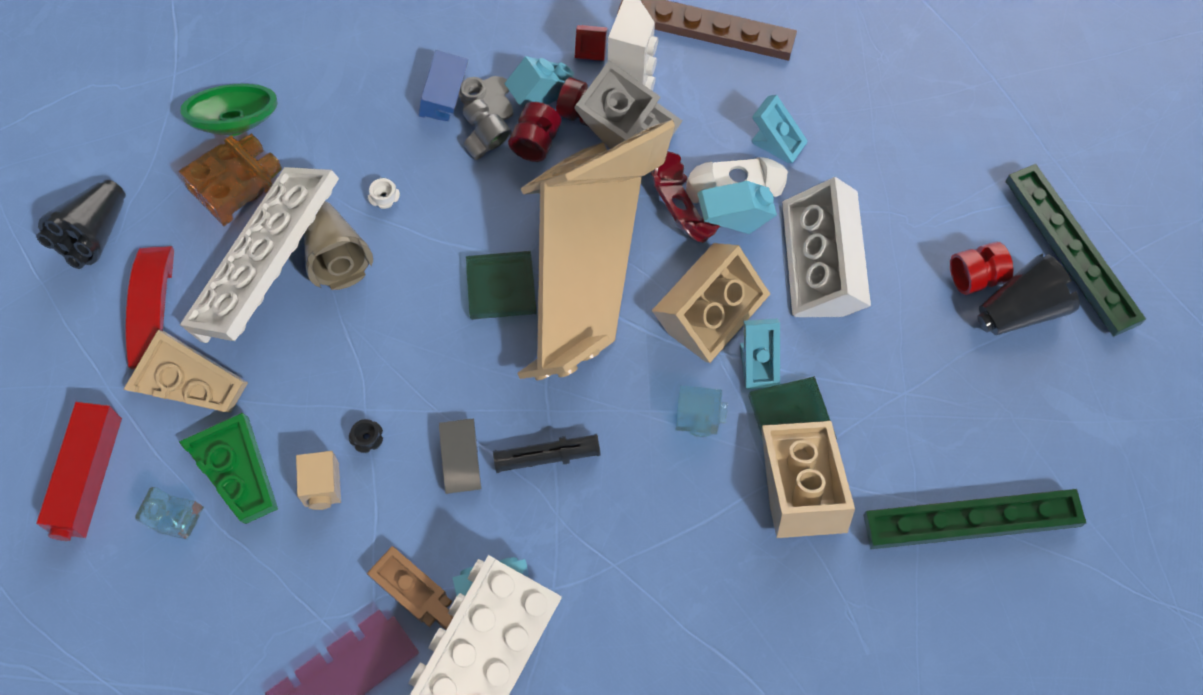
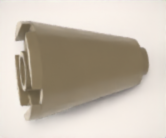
[304,201,373,290]

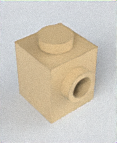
[296,451,341,510]

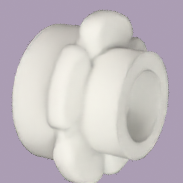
[368,178,400,209]

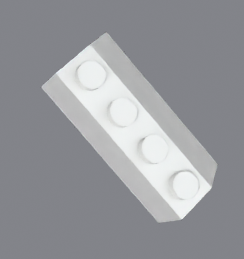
[782,177,871,317]

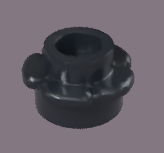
[349,419,383,453]

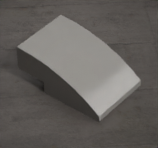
[575,60,683,176]

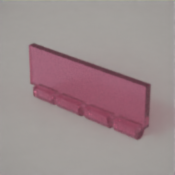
[265,609,419,695]

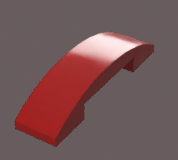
[126,246,174,369]

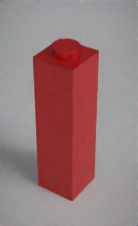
[36,402,122,541]

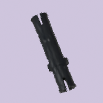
[493,433,601,473]

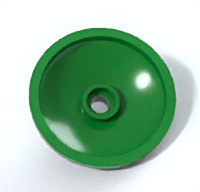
[180,84,278,136]

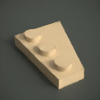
[123,330,248,412]

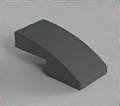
[439,418,482,494]

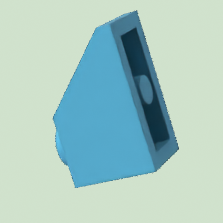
[697,181,777,234]

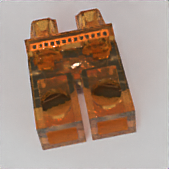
[178,133,282,226]

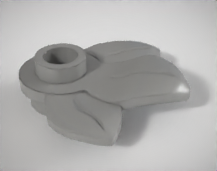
[459,76,513,127]

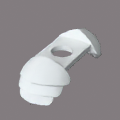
[686,157,788,203]

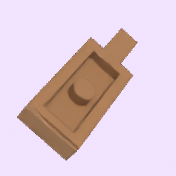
[367,546,453,630]

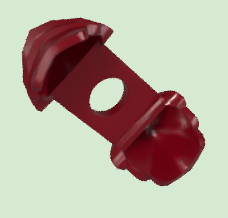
[651,151,720,243]

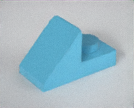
[752,95,808,163]
[740,318,780,389]

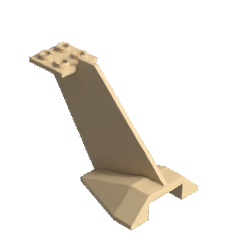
[517,119,675,380]

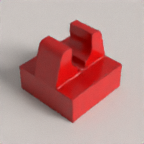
[575,25,607,61]

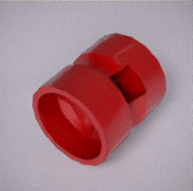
[950,241,1014,295]

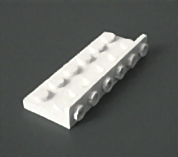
[180,167,339,343]
[408,555,562,695]

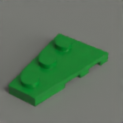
[179,413,278,524]

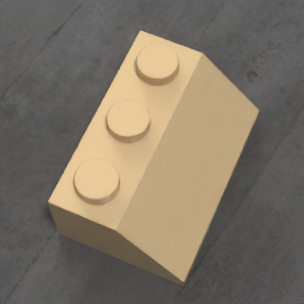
[652,243,770,363]

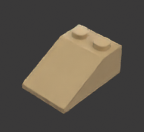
[761,421,855,538]

